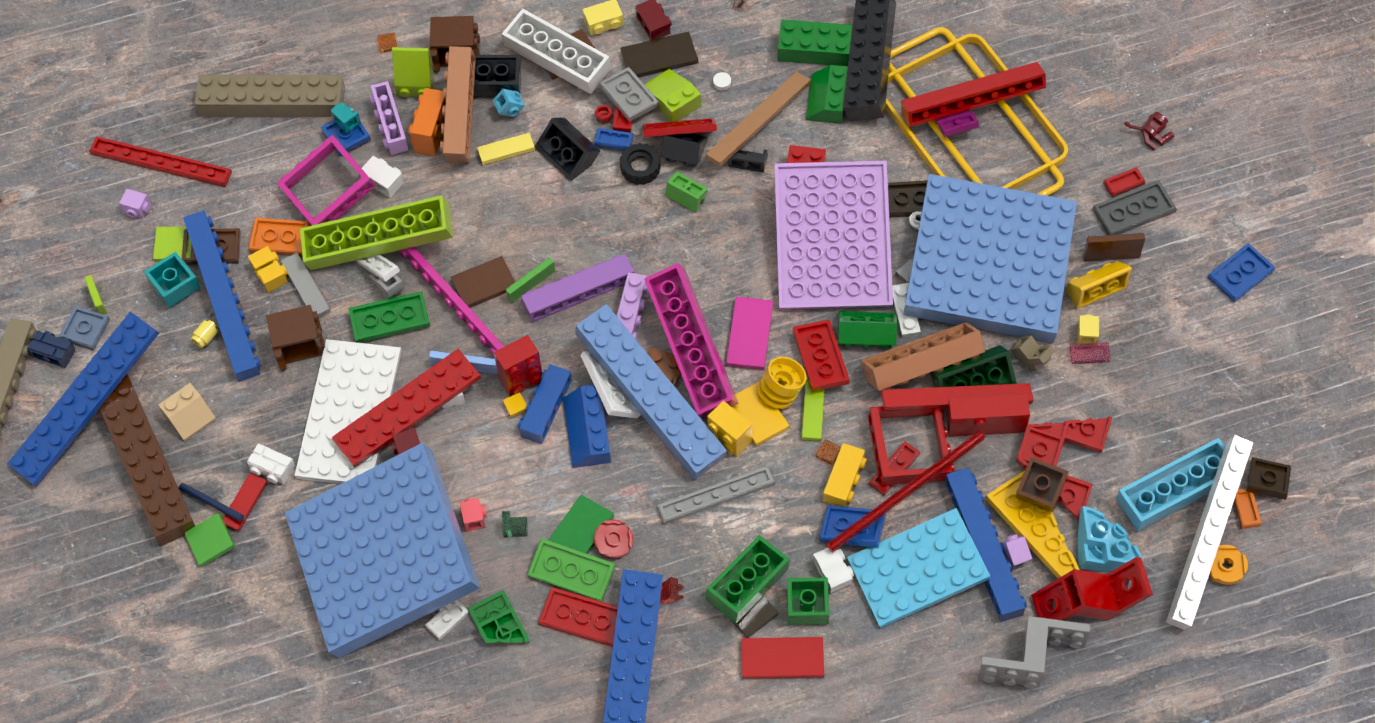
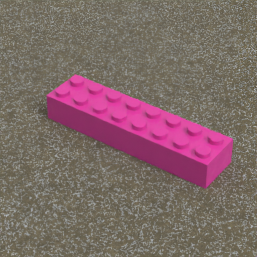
[644,263,739,420]

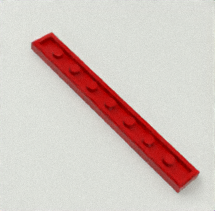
[89,136,232,187]
[881,383,1034,410]

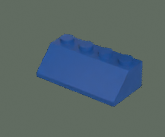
[563,385,611,468]

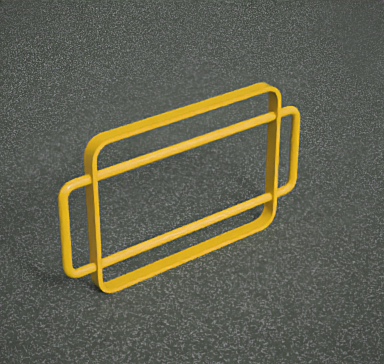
[885,27,1068,196]

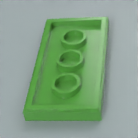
[527,538,616,602]

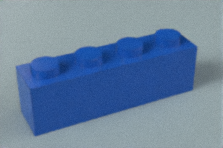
[518,364,572,444]

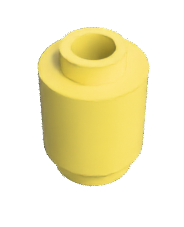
[190,320,218,348]

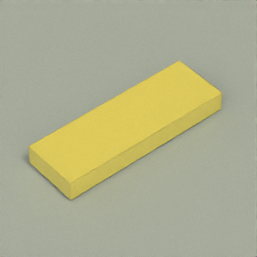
[477,133,535,165]

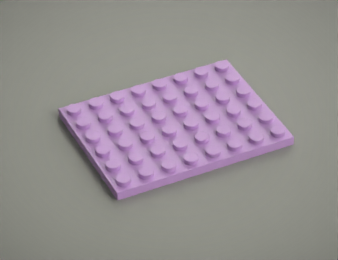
[774,161,893,310]

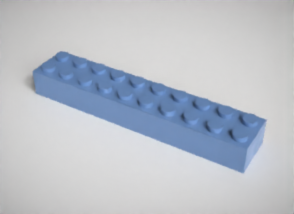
[575,304,727,480]

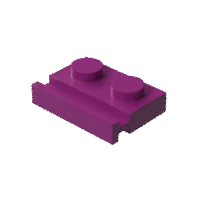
[935,110,979,137]

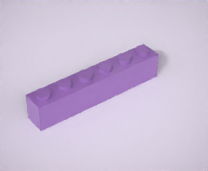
[521,254,634,323]

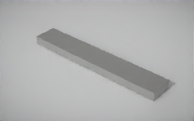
[657,466,775,524]

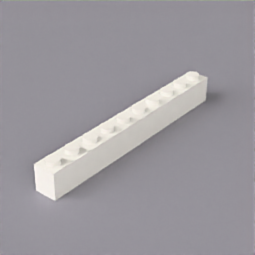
[1166,435,1253,630]

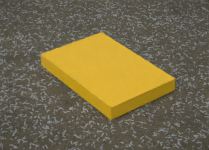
[732,382,790,447]

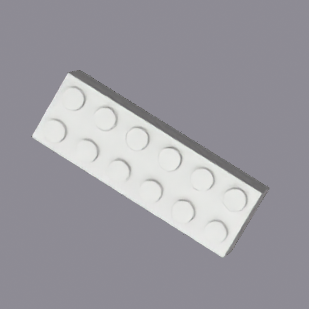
[502,9,612,94]

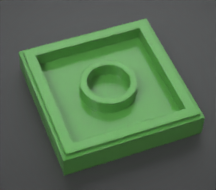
[185,513,236,567]

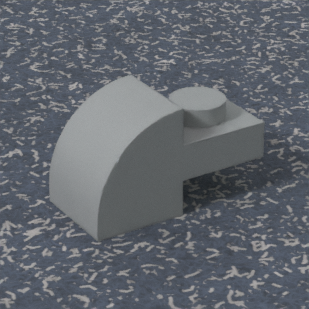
[369,274,404,299]

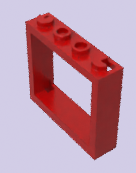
[867,406,954,486]

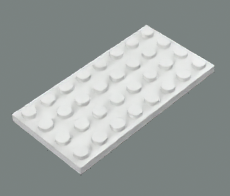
[294,339,402,484]

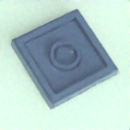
[59,306,110,350]

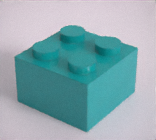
[144,251,200,308]

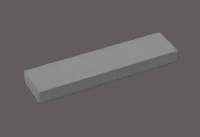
[281,253,331,318]

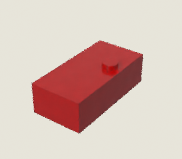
[946,394,1030,437]

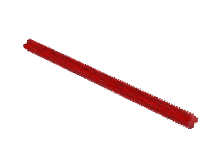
[826,431,986,553]

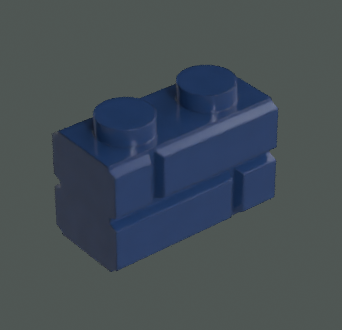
[27,331,75,368]

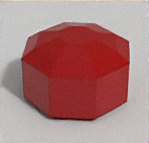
[595,105,613,124]

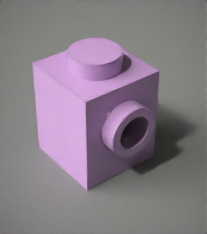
[119,189,151,219]
[1001,534,1032,566]

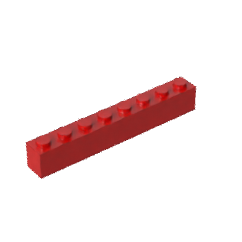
[901,62,1046,127]

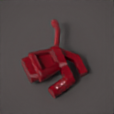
[1124,112,1174,150]

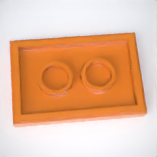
[248,218,311,256]

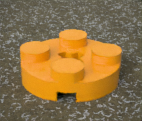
[1209,545,1248,585]

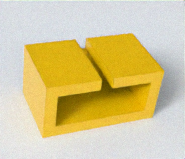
[248,246,288,293]

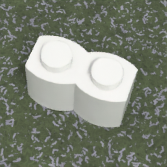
[813,548,854,593]

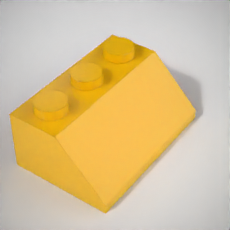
[1066,261,1132,309]

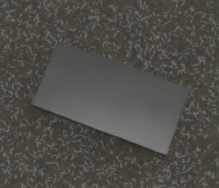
[1093,180,1177,235]

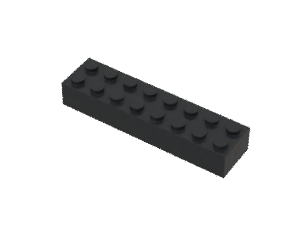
[843,0,896,121]

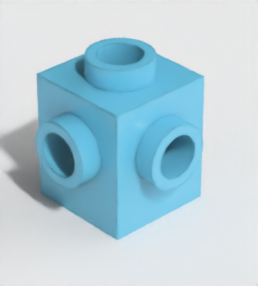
[492,89,525,117]

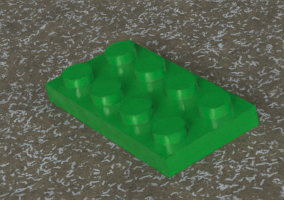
[348,291,431,343]

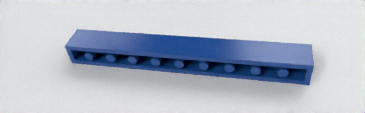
[183,210,262,382]

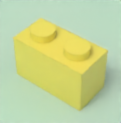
[582,0,624,36]

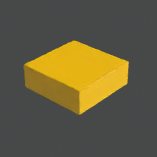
[503,392,527,418]

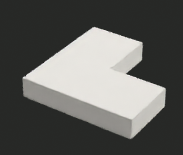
[425,600,469,640]

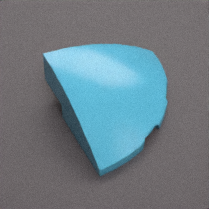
[1077,506,1144,571]

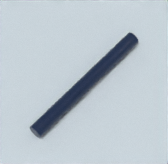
[179,483,244,522]

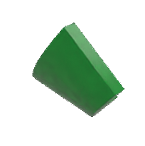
[468,590,530,643]

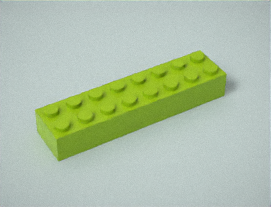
[300,195,453,270]

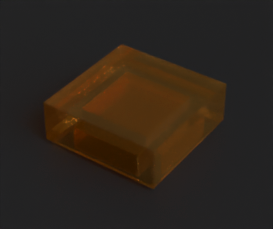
[377,32,397,53]
[816,439,841,466]

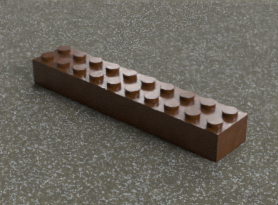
[99,373,195,547]

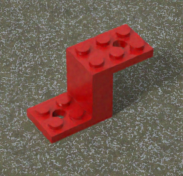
[1031,557,1153,621]

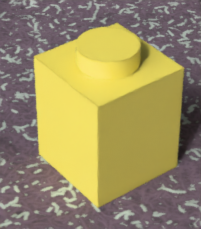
[1077,314,1099,346]

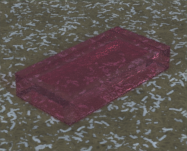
[1069,342,1111,364]

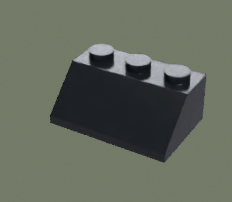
[473,55,521,97]
[534,117,600,180]

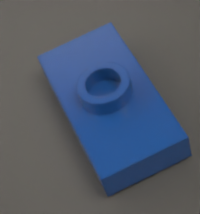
[594,128,634,151]

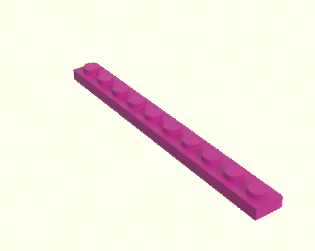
[399,247,505,358]

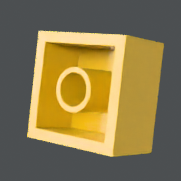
[707,401,752,457]

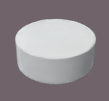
[713,72,731,91]

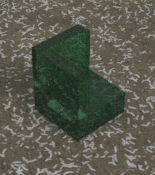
[502,511,528,538]

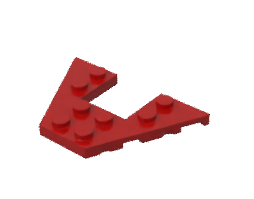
[1016,416,1112,520]

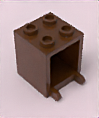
[430,16,480,73]
[266,305,325,371]

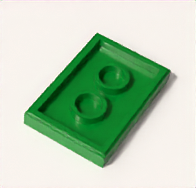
[549,495,614,554]

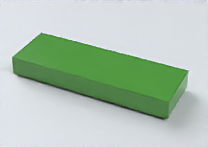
[506,258,555,303]

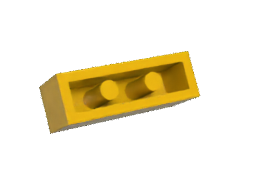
[823,443,867,507]

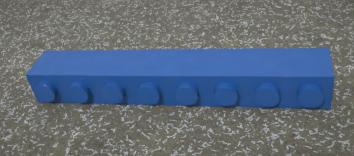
[945,468,1027,622]

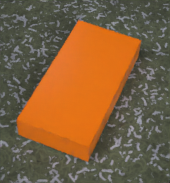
[1234,488,1262,529]

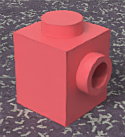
[460,498,487,532]

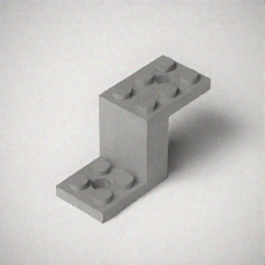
[978,616,1090,688]

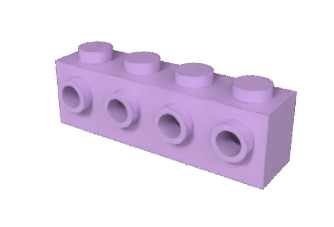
[370,81,409,155]
[617,273,649,340]

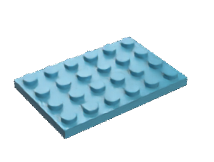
[847,508,991,628]

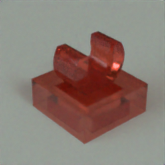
[660,577,684,604]

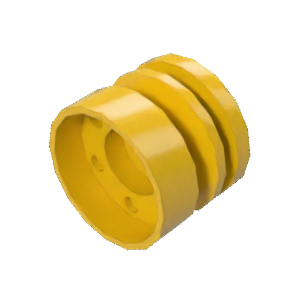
[757,357,807,409]

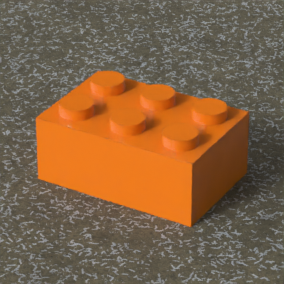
[408,88,446,156]

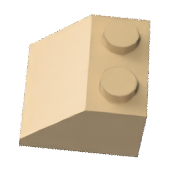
[158,383,216,442]

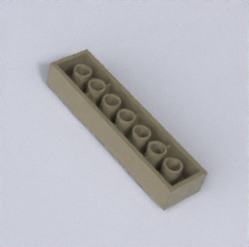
[195,75,345,117]

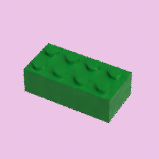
[778,19,852,66]
[705,535,790,623]

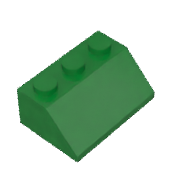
[806,65,848,124]
[838,311,897,348]

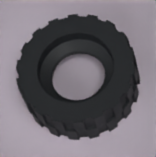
[620,143,661,185]

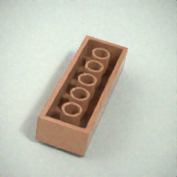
[440,46,476,163]
[861,322,985,391]

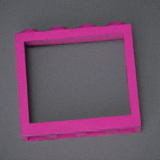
[277,135,377,225]

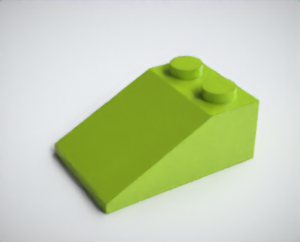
[392,47,435,98]
[644,69,701,122]

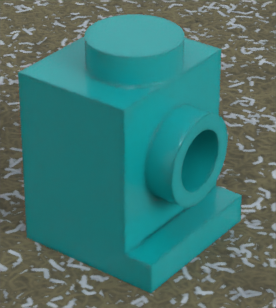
[331,102,361,133]

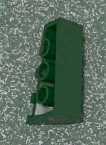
[930,345,1017,388]

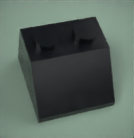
[661,133,707,166]

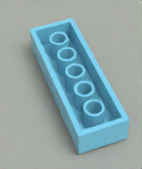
[1116,438,1225,531]

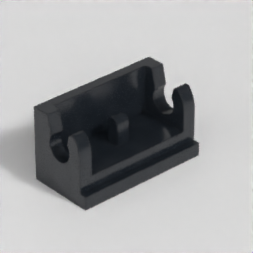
[728,150,768,173]

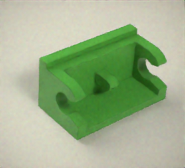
[665,172,708,213]

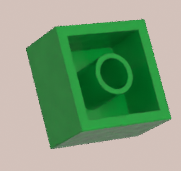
[787,577,829,625]

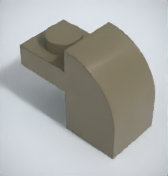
[1009,335,1055,371]

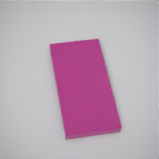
[726,297,773,370]

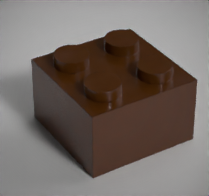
[1016,457,1069,512]

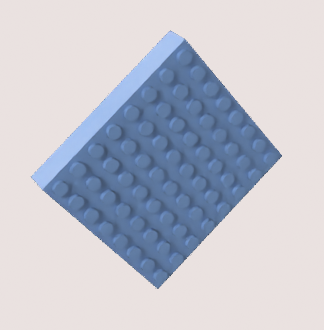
[903,174,1077,343]
[285,443,480,658]

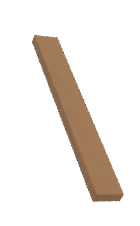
[706,71,811,167]

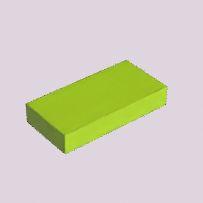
[84,275,107,314]

